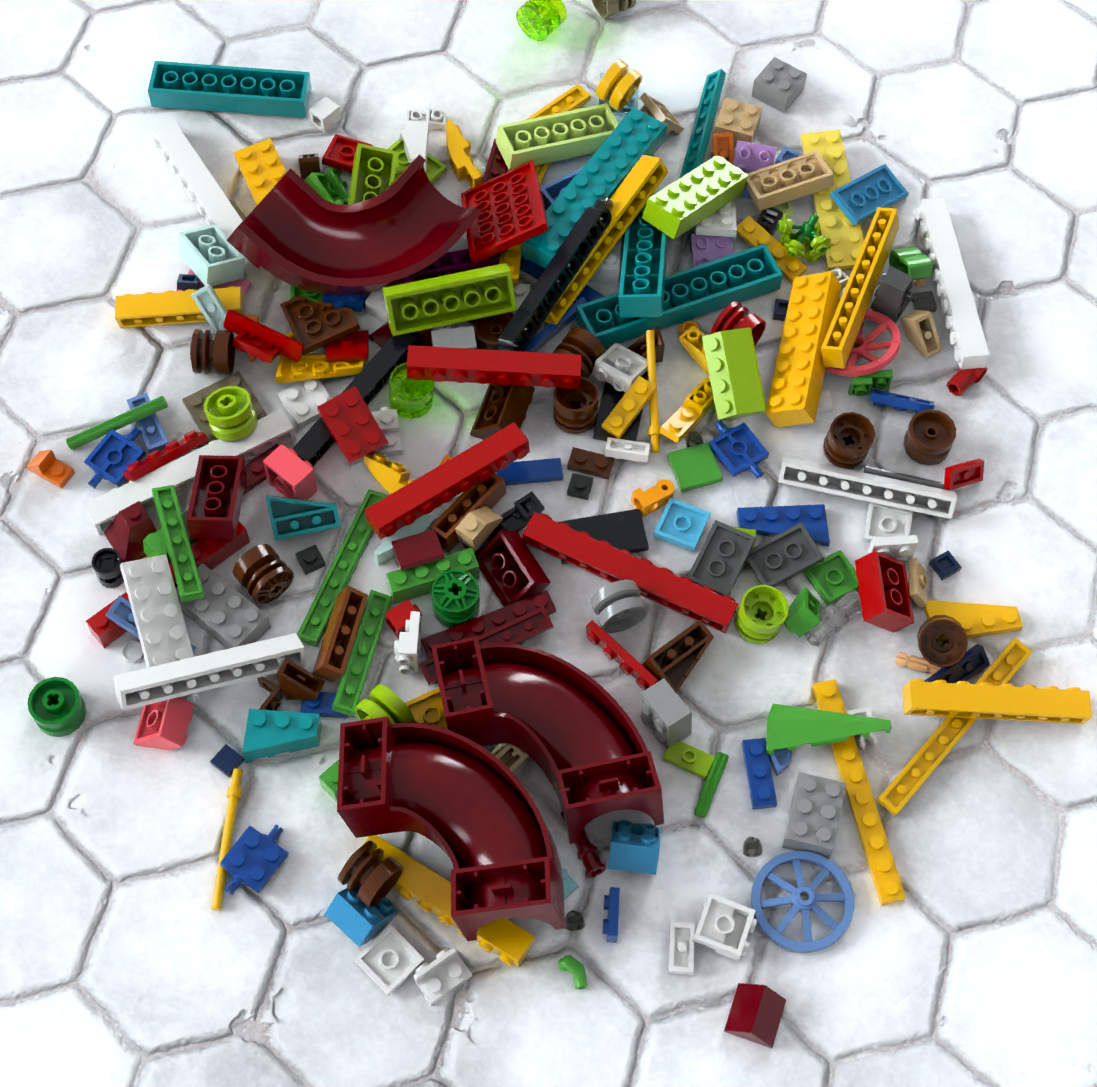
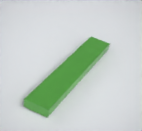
[152,485,204,603]
[331,590,392,717]

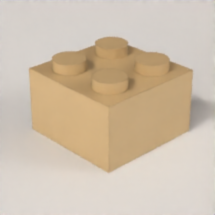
[714,97,763,148]

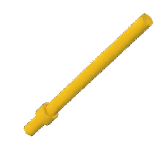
[646,330,661,453]
[211,768,243,911]

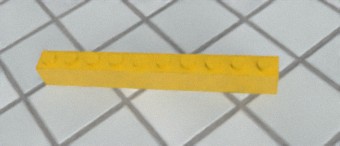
[544,155,669,325]
[821,207,899,369]

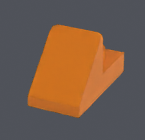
[710,132,734,165]
[26,450,75,489]

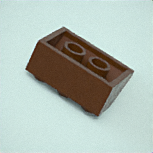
[470,384,535,440]

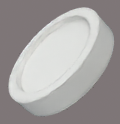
[121,640,144,663]

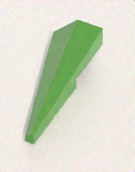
[304,168,349,205]
[766,704,892,754]

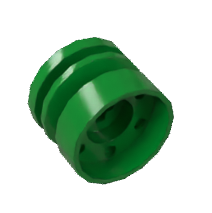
[431,570,480,628]

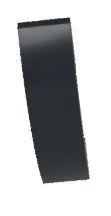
[461,491,545,555]

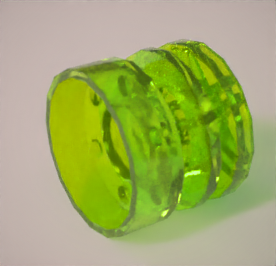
[516,0,567,42]
[389,362,434,419]

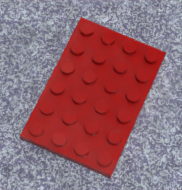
[461,160,549,264]

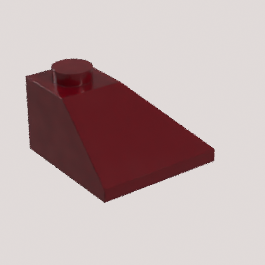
[104,501,157,563]

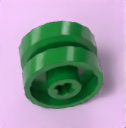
[27,677,87,737]

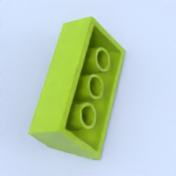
[702,328,767,421]

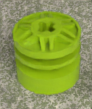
[734,585,789,644]

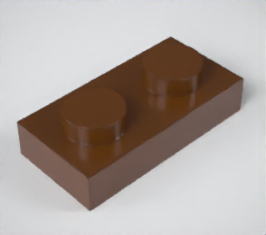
[567,447,615,480]

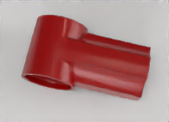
[946,367,988,396]

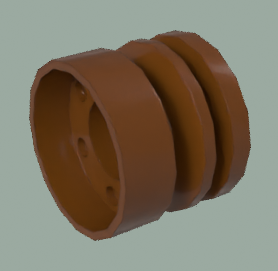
[552,327,606,379]
[190,329,235,375]
[553,377,599,434]
[823,412,875,469]
[233,544,294,605]
[917,615,968,667]
[337,840,404,908]

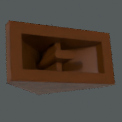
[298,153,321,180]
[627,327,665,363]
[276,657,325,700]

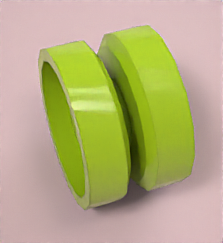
[203,386,258,441]
[354,684,414,724]

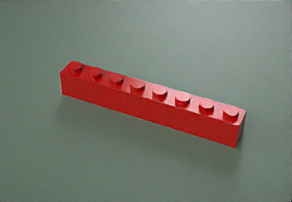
[406,345,581,389]
[364,422,530,540]
[86,521,250,648]

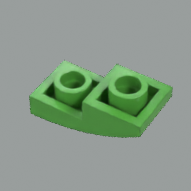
[848,369,893,396]

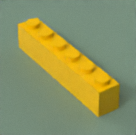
[115,286,245,328]

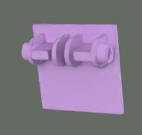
[733,140,777,174]
[690,234,733,267]

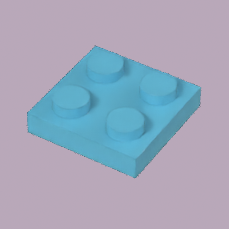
[653,497,711,552]

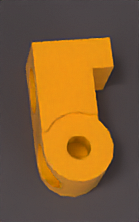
[631,479,674,517]

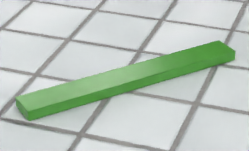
[297,489,387,647]

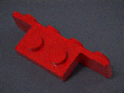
[223,309,304,363]

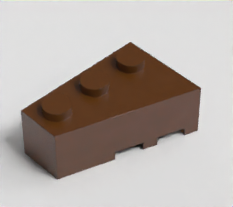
[643,619,714,693]

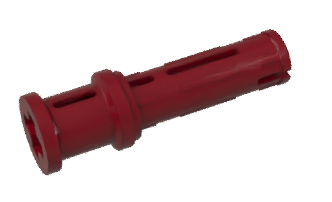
[560,812,606,878]

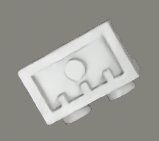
[413,947,472,1006]

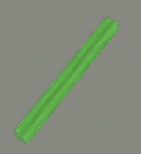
[66,396,168,450]

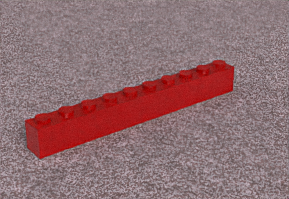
[523,512,739,634]

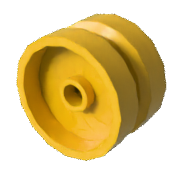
[595,59,643,112]

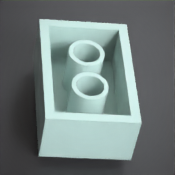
[178,224,245,287]

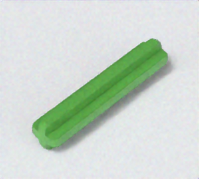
[694,752,729,818]

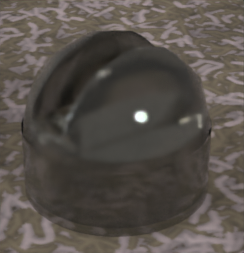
[595,197,613,211]
[685,431,703,448]
[743,837,762,857]
[565,910,585,931]

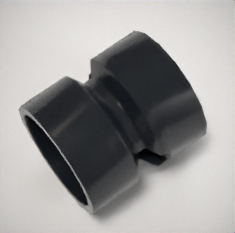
[91,548,124,588]

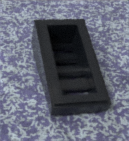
[756,207,783,236]

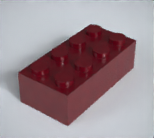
[186,455,247,539]

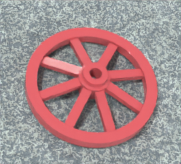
[825,310,901,377]

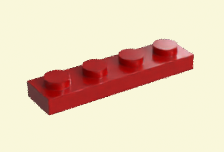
[123,430,208,482]
[586,620,658,690]

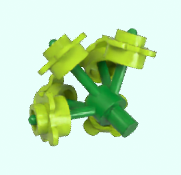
[776,214,831,262]

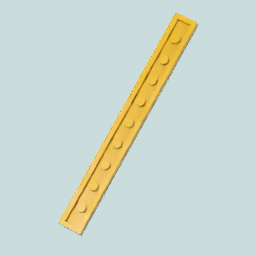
[876,637,1033,816]
[812,679,906,906]

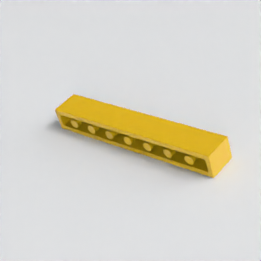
[903,678,1092,724]
[364,835,535,967]

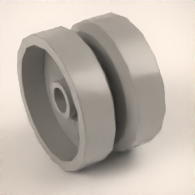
[590,579,648,633]

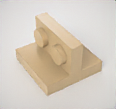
[639,92,684,136]

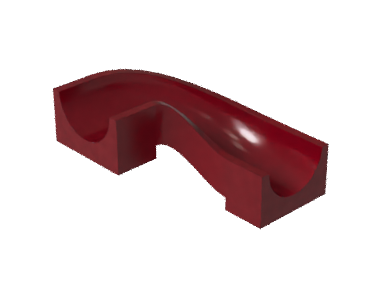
[227,154,482,295]
[431,636,664,844]
[337,717,565,941]

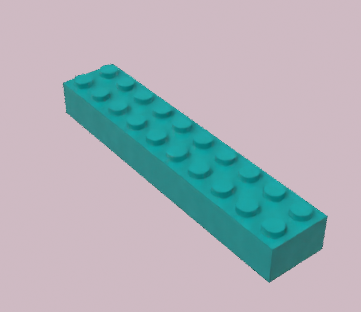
[521,107,667,269]
[576,244,783,348]

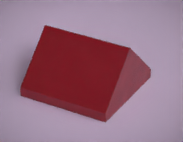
[391,529,445,571]
[724,983,786,1048]

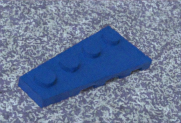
[737,504,830,547]

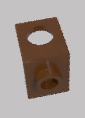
[257,677,283,711]

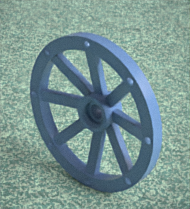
[751,851,854,953]

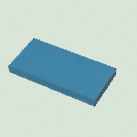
[830,164,909,226]

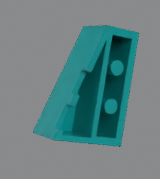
[265,495,341,540]
[242,709,322,763]

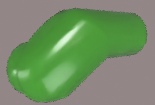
[558,955,588,989]

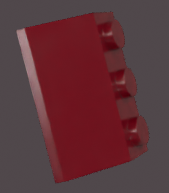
[476,530,551,607]

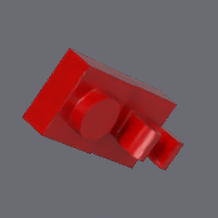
[944,458,984,491]

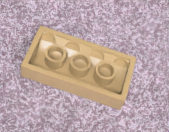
[746,150,834,211]

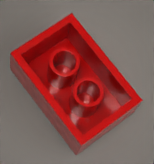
[317,386,388,468]
[855,551,915,633]

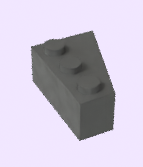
[870,267,914,324]

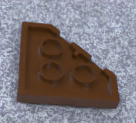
[280,296,361,355]

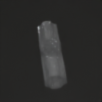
[804,590,862,647]

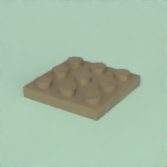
[182,371,267,443]

